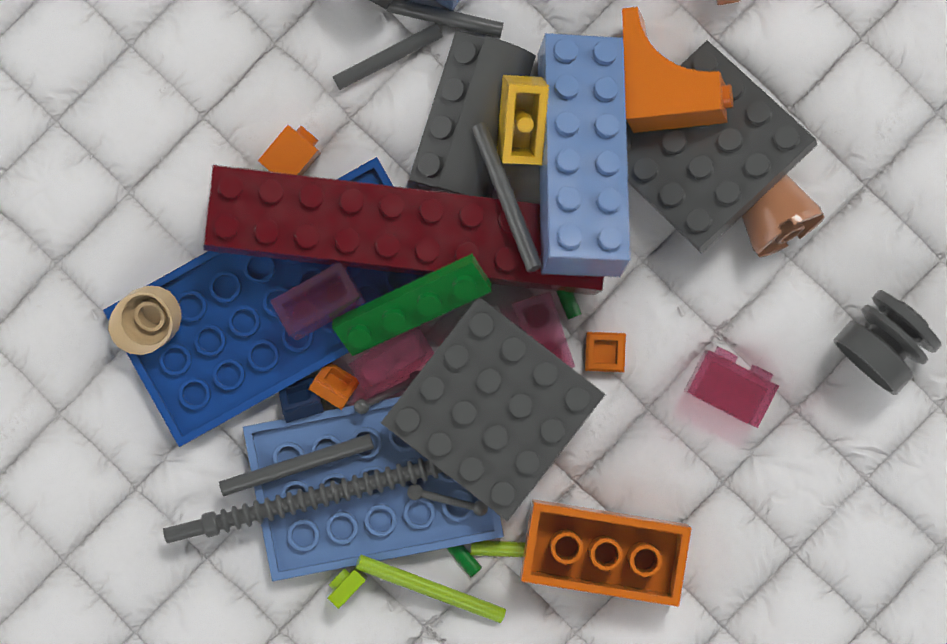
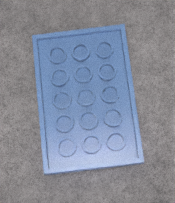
[243,396,504,582]

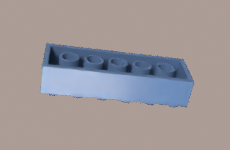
[537,33,630,277]

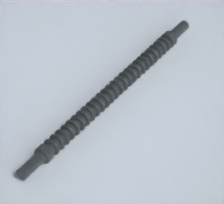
[163,458,448,544]

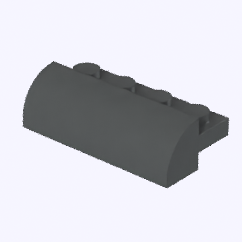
[409,31,536,198]

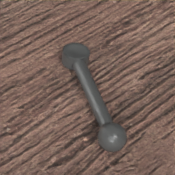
[354,370,421,414]
[407,484,488,516]

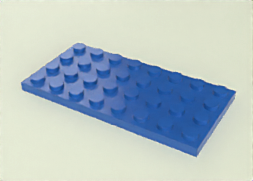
[103,157,423,447]

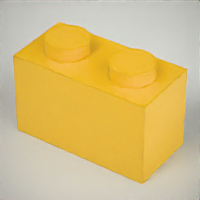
[497,75,549,165]

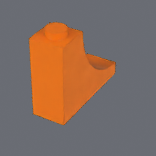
[622,7,734,133]

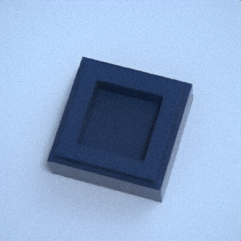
[279,376,324,423]

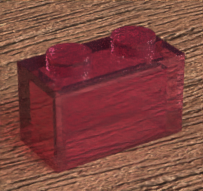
[270,262,366,340]
[512,291,575,368]
[348,326,435,398]
[684,346,779,428]

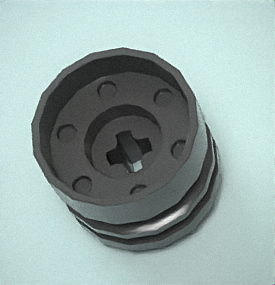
[833,290,942,395]

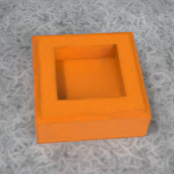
[585,332,626,372]
[308,362,361,410]

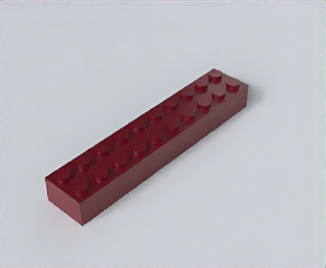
[204,165,604,295]

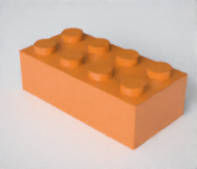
[520,499,692,607]

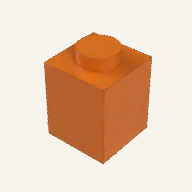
[258,125,321,175]

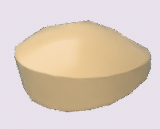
[108,285,182,355]

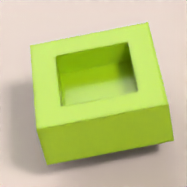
[327,568,368,609]

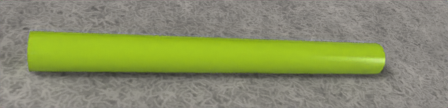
[355,554,506,623]

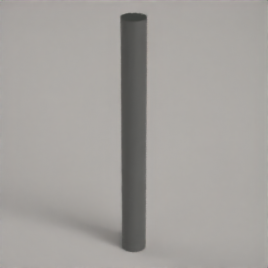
[472,122,542,272]
[219,434,374,497]

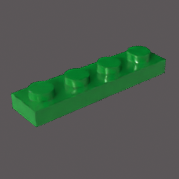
[332,254,492,356]

